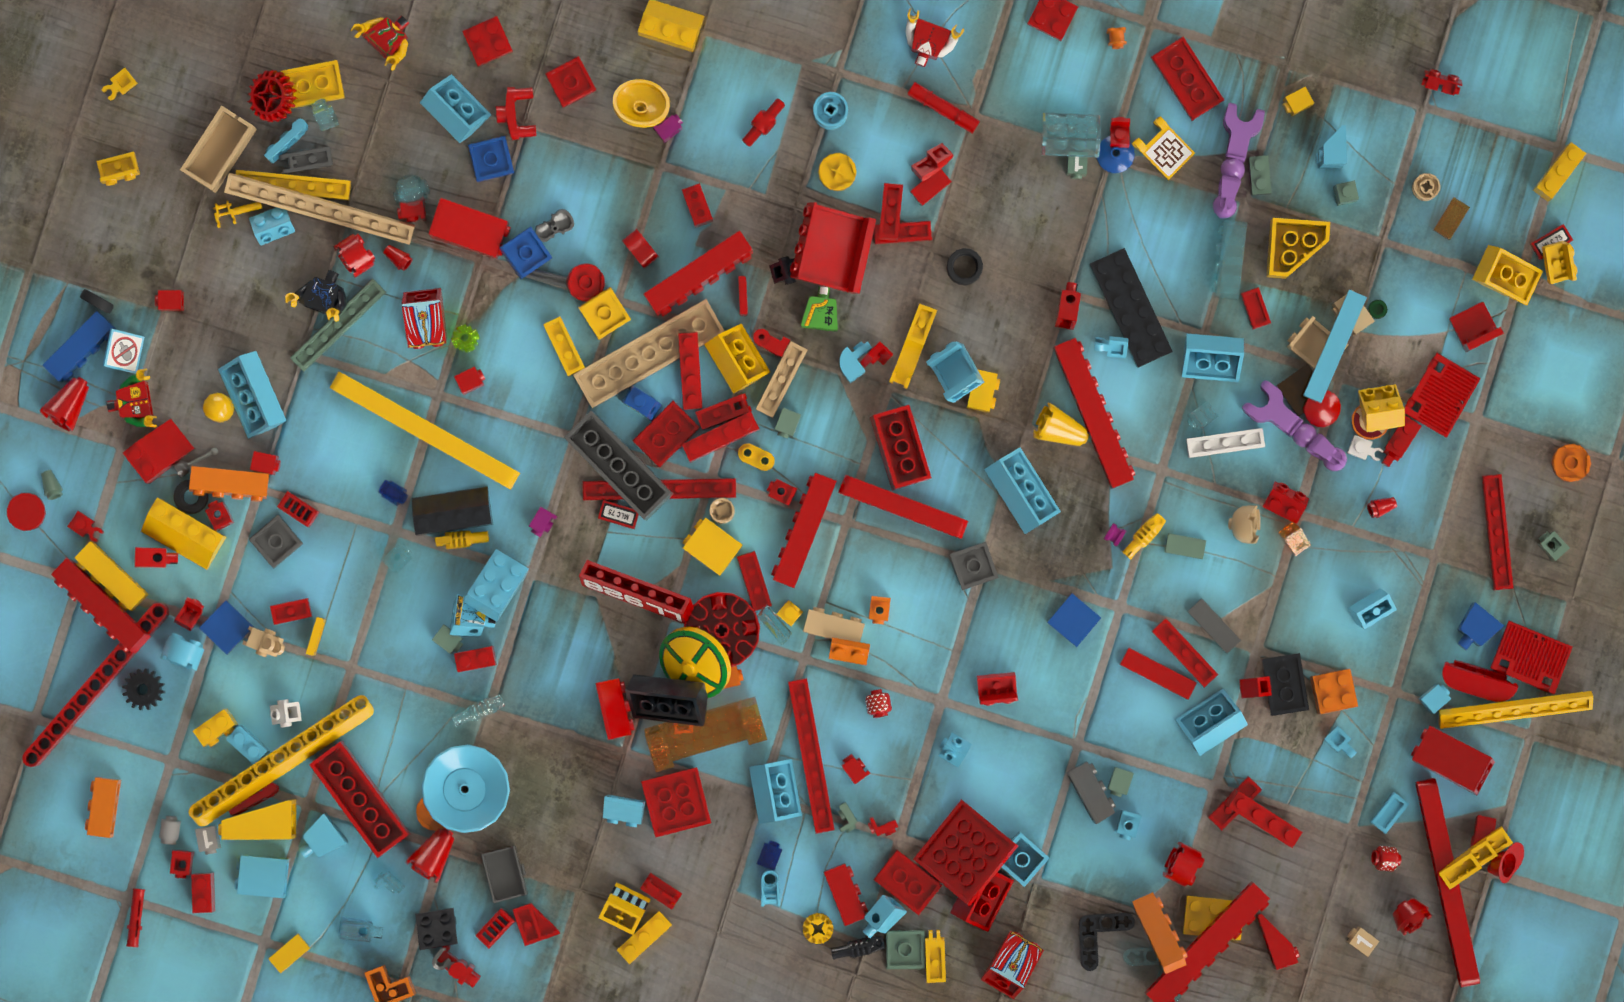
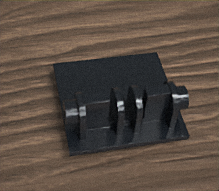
[415,908,458,950]

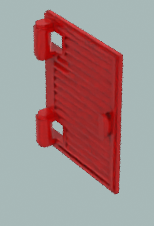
[1404,352,1481,438]
[1490,620,1573,695]

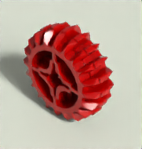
[247,70,298,122]

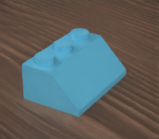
[420,74,491,143]
[1182,333,1244,382]
[1175,689,1248,756]
[749,759,802,824]

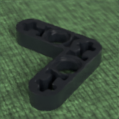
[1079,913,1135,971]

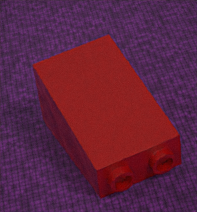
[428,198,511,259]
[1411,726,1495,796]

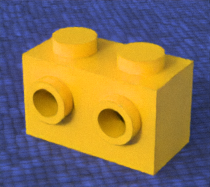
[193,709,238,747]

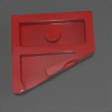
[513,903,561,946]

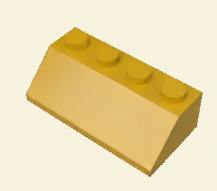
[141,498,226,570]

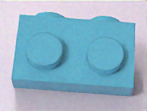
[249,207,295,245]

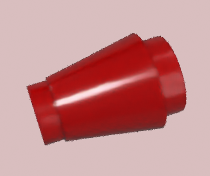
[383,245,413,271]
[1367,497,1397,518]

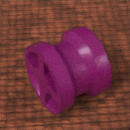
[1104,523,1126,547]

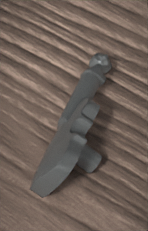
[535,209,574,242]

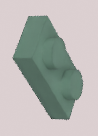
[1248,155,1271,196]

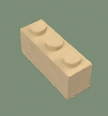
[803,607,865,642]

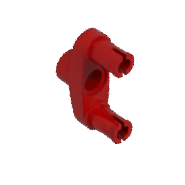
[496,87,537,140]

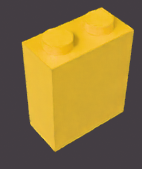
[682,517,743,576]

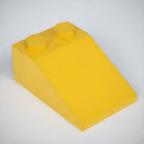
[1472,245,1543,305]

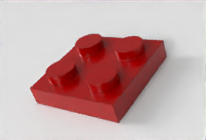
[1027,0,1079,41]
[462,16,513,67]

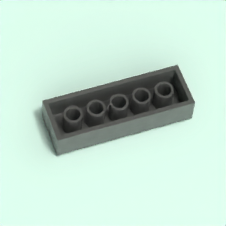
[564,411,674,521]

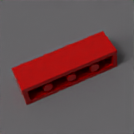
[682,411,759,463]
[1224,789,1303,848]

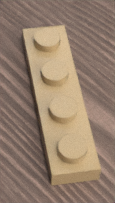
[756,341,808,418]

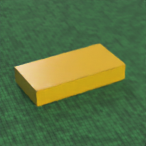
[306,617,326,656]
[269,933,310,974]

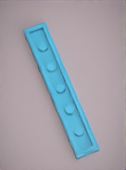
[1303,290,1367,403]

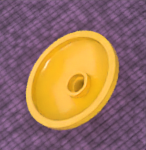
[612,79,670,128]

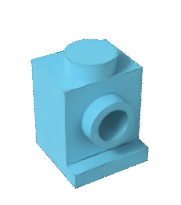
[1116,810,1142,840]

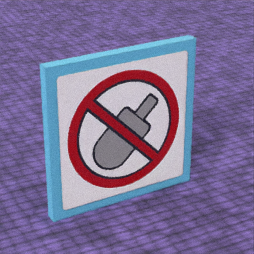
[103,329,145,374]

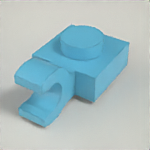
[1094,336,1128,358]
[1324,725,1357,758]

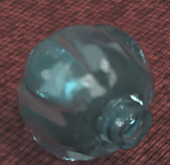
[393,174,430,206]

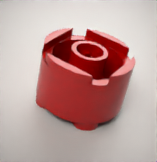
[333,234,375,278]
[1163,842,1205,887]

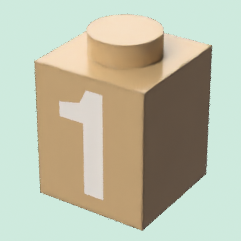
[1347,927,1379,957]

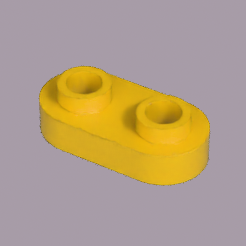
[738,444,775,471]

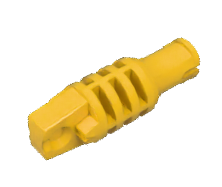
[1122,513,1166,560]
[435,530,489,549]

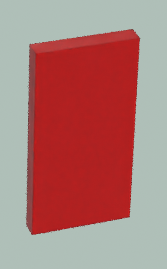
[1151,36,1224,121]

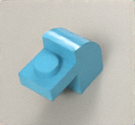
[840,341,872,384]

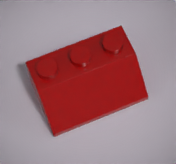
[595,678,635,740]
[950,872,1014,932]

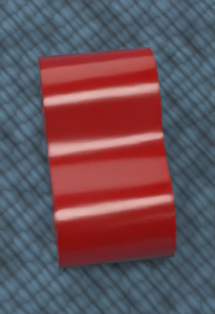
[622,229,659,269]

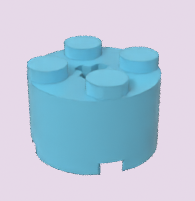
[160,633,205,671]

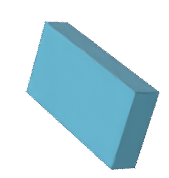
[1370,792,1409,834]

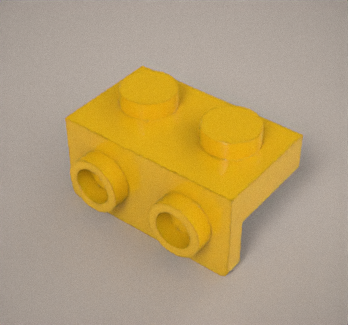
[97,151,140,186]
[1542,241,1577,284]

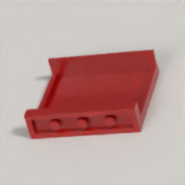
[790,202,876,294]

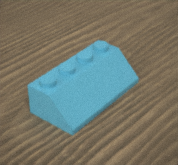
[218,351,286,439]
[984,447,1061,534]

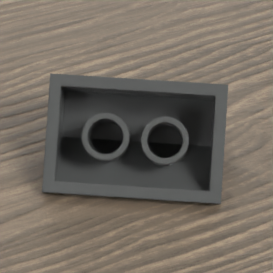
[1066,761,1116,824]

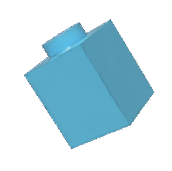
[1418,684,1451,714]

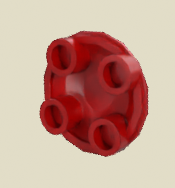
[1303,390,1341,427]

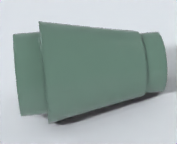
[41,470,63,500]

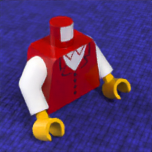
[905,8,964,67]

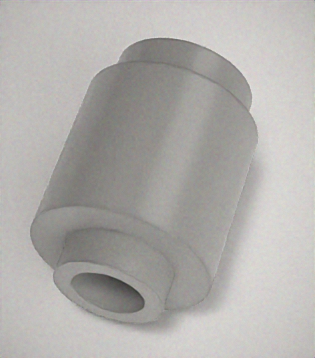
[159,816,181,845]

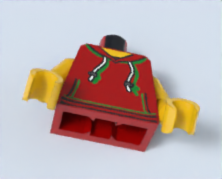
[350,15,409,70]

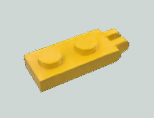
[925,930,946,983]

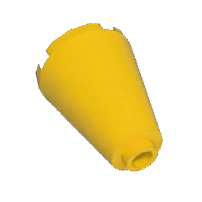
[1033,403,1089,446]

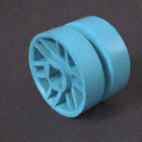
[813,92,848,130]

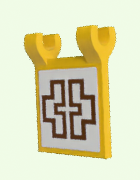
[1132,116,1195,180]

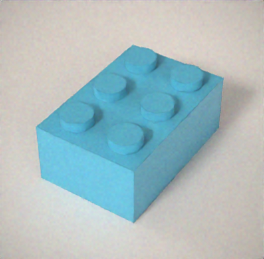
[464,549,529,622]

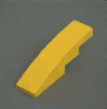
[1439,826,1513,889]

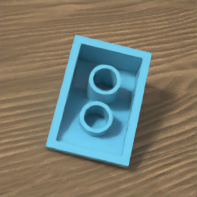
[603,795,646,827]

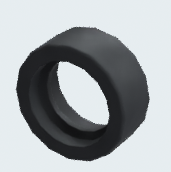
[947,248,983,285]

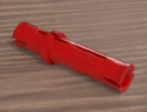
[126,888,145,947]

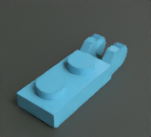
[264,118,309,164]

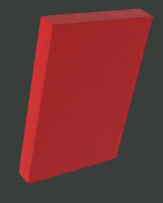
[632,401,700,468]
[873,850,942,916]

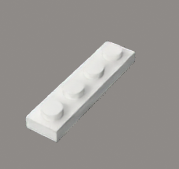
[1186,428,1265,458]

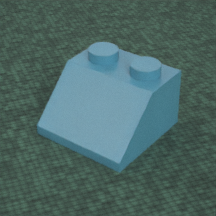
[1315,125,1347,169]

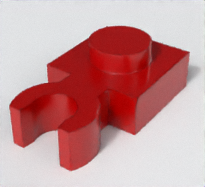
[67,511,104,542]

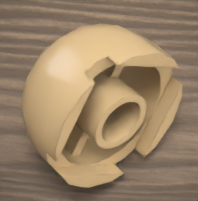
[1228,505,1260,544]

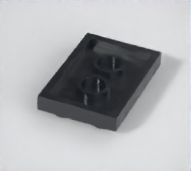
[1261,653,1309,716]

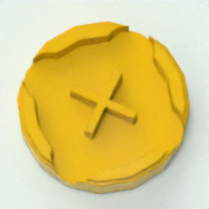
[818,153,857,191]

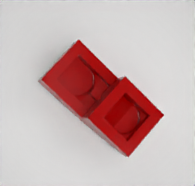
[911,143,953,182]

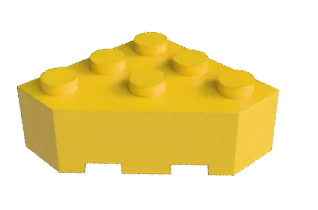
[1266,218,1330,279]

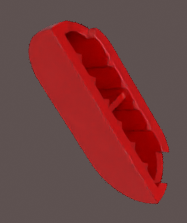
[1442,660,1518,702]

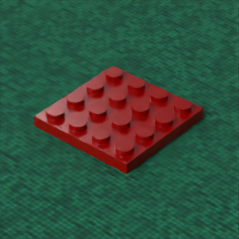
[913,799,1018,906]

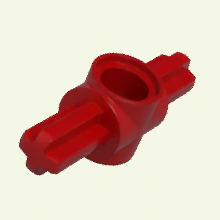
[742,98,785,147]

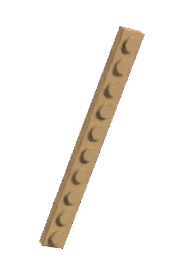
[224,173,415,245]

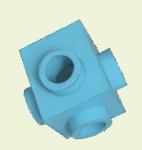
[938,733,972,767]

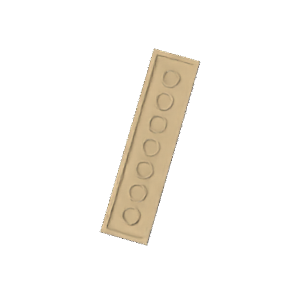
[573,299,724,409]

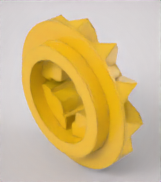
[803,913,833,944]

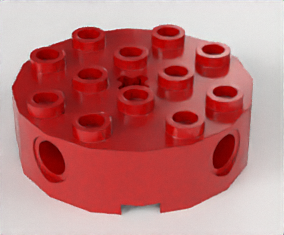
[684,592,760,667]

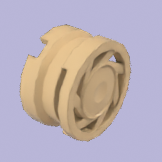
[1412,173,1440,201]

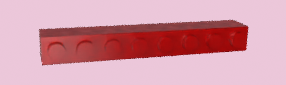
[1053,338,1135,489]
[1145,881,1270,1002]

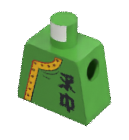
[801,286,838,332]

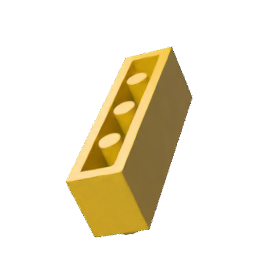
[75,541,149,611]

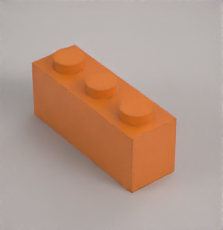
[85,777,121,838]

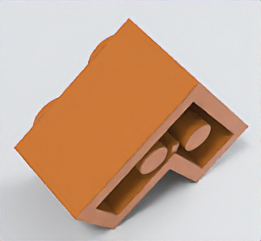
[364,965,416,1002]

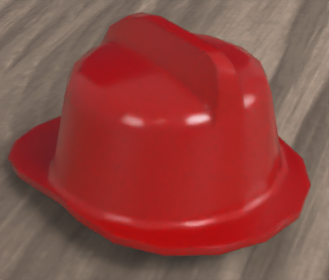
[1487,842,1524,883]

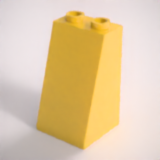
[218,799,296,840]

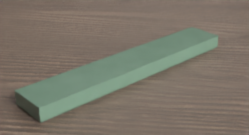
[290,278,387,372]

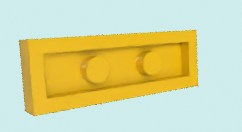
[543,316,585,377]
[617,911,672,964]

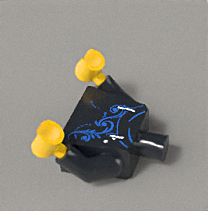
[285,270,347,322]

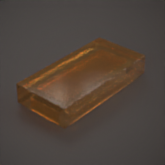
[1433,197,1470,240]

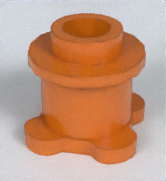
[1107,27,1127,49]

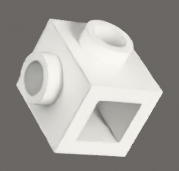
[270,699,302,728]

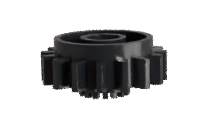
[122,668,165,710]

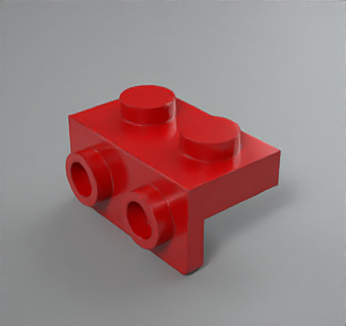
[1263,481,1309,524]
[977,672,1018,706]

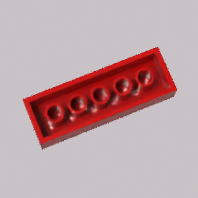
[644,230,753,317]
[309,741,411,858]

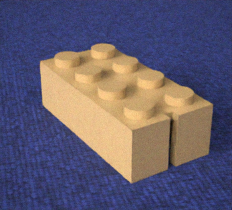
[180,106,257,193]

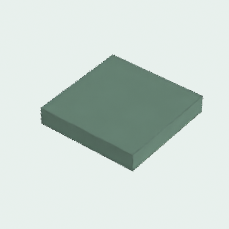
[886,930,925,969]

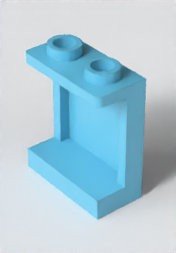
[926,341,984,403]
[234,855,289,898]

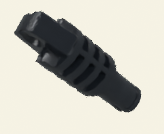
[831,936,885,960]

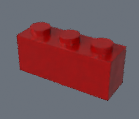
[824,863,868,926]

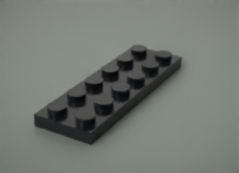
[1089,248,1173,368]

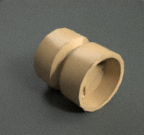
[710,498,735,524]

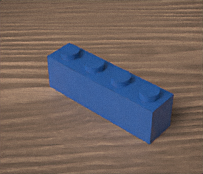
[43,311,116,383]

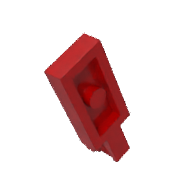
[1382,416,1422,467]

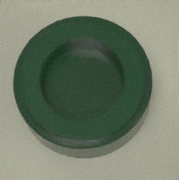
[1367,300,1388,319]

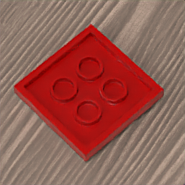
[641,767,712,838]

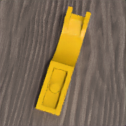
[889,303,937,389]

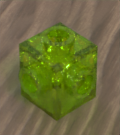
[451,324,480,353]

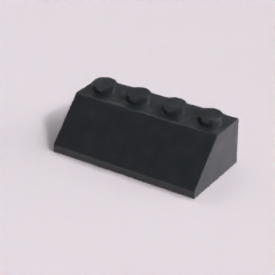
[412,487,493,536]
[625,674,708,727]

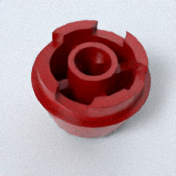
[1392,898,1432,936]

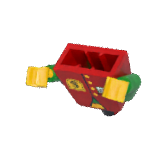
[106,368,157,427]

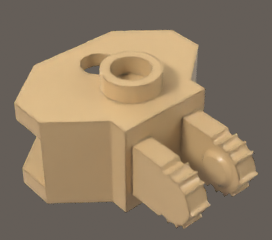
[242,626,285,657]

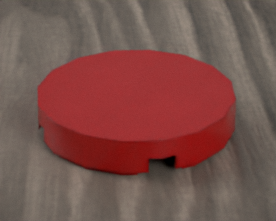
[566,263,605,302]
[7,493,46,531]

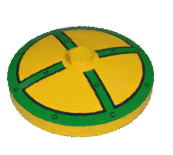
[659,627,731,698]

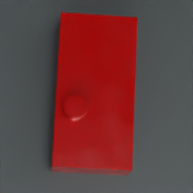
[870,405,932,491]

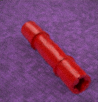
[907,82,980,134]

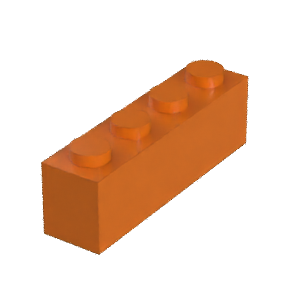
[189,466,269,502]
[1132,892,1187,974]

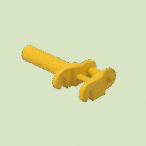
[213,200,263,228]

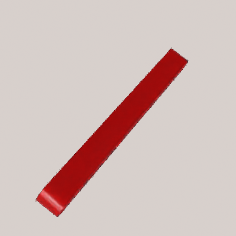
[22,603,169,767]
[1415,778,1480,988]

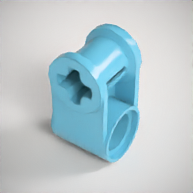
[761,869,781,907]

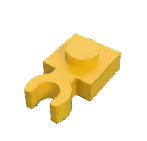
[102,68,138,101]

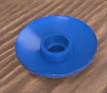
[1096,136,1135,173]

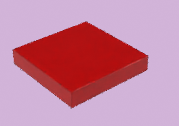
[545,56,597,108]

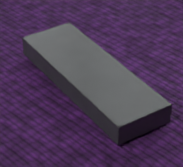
[1187,598,1241,654]

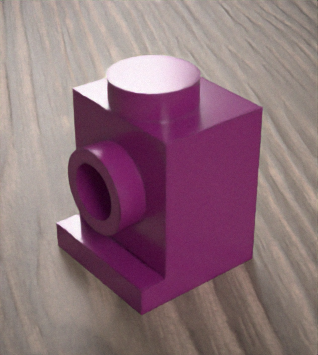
[652,114,683,143]
[529,506,558,538]

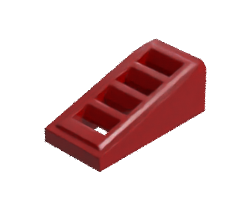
[277,491,320,528]
[475,908,516,949]

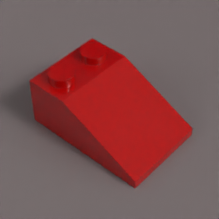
[123,419,195,484]

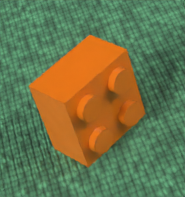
[1310,669,1358,714]

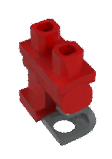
[432,945,481,988]

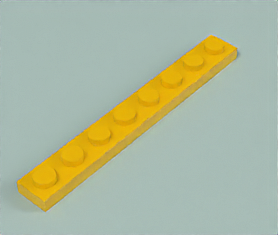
[1439,691,1593,729]

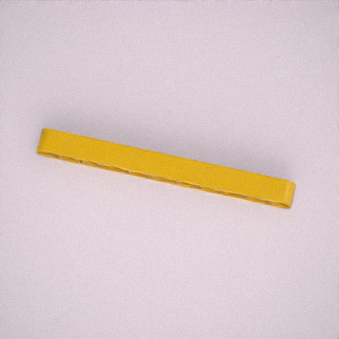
[329,371,520,490]
[188,695,374,826]

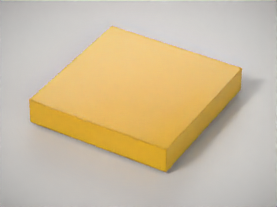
[578,287,631,340]

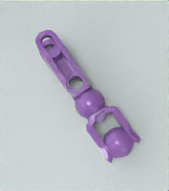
[1213,103,1265,219]
[1242,380,1347,471]

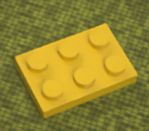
[281,60,345,109]
[1183,895,1242,940]

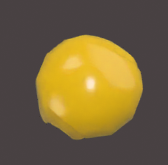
[202,392,235,423]

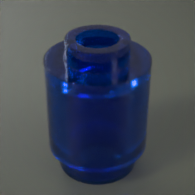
[378,480,408,506]

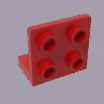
[1449,302,1504,352]

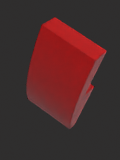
[1470,815,1496,847]

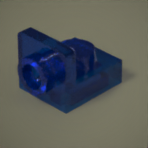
[756,840,783,870]

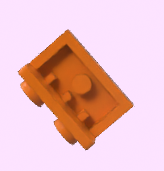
[829,637,870,665]

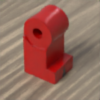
[753,329,791,358]

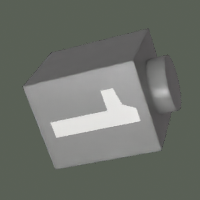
[195,825,221,855]

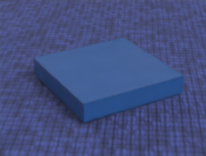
[468,136,514,182]
[499,226,552,279]
[1047,593,1101,647]
[199,600,254,655]

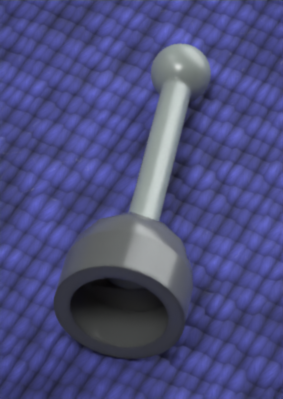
[173,448,218,478]

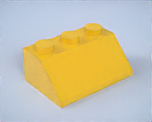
[638,0,705,52]
[704,323,771,394]

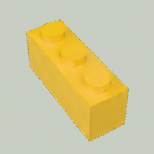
[1533,142,1587,202]

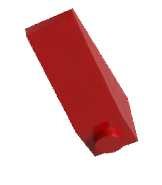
[1256,913,1300,970]

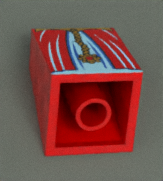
[401,288,447,349]
[981,931,1044,999]

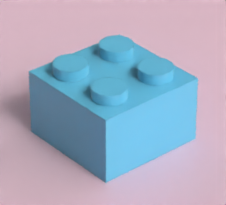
[1002,832,1049,887]

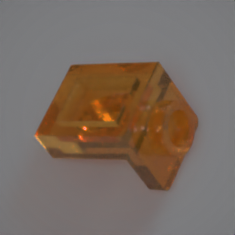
[1279,522,1311,556]

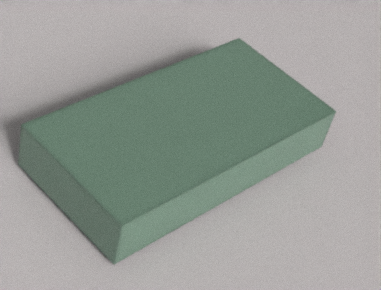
[1165,533,1206,559]

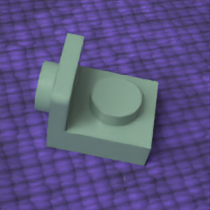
[838,802,858,833]

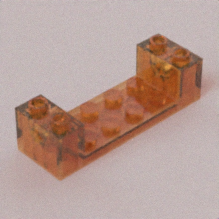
[644,697,767,772]

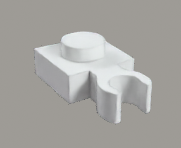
[1347,435,1383,461]

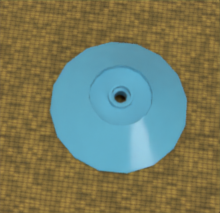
[421,744,510,833]

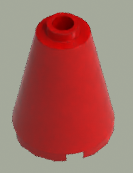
[39,377,89,432]
[405,828,454,883]

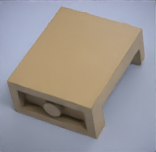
[1287,316,1349,369]

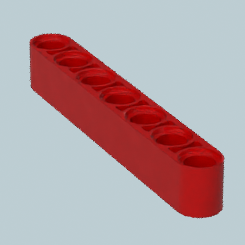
[838,475,969,539]

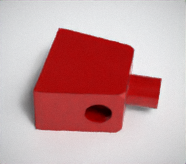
[1055,282,1081,330]
[135,547,178,568]

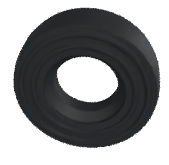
[80,289,114,314]
[173,479,209,514]

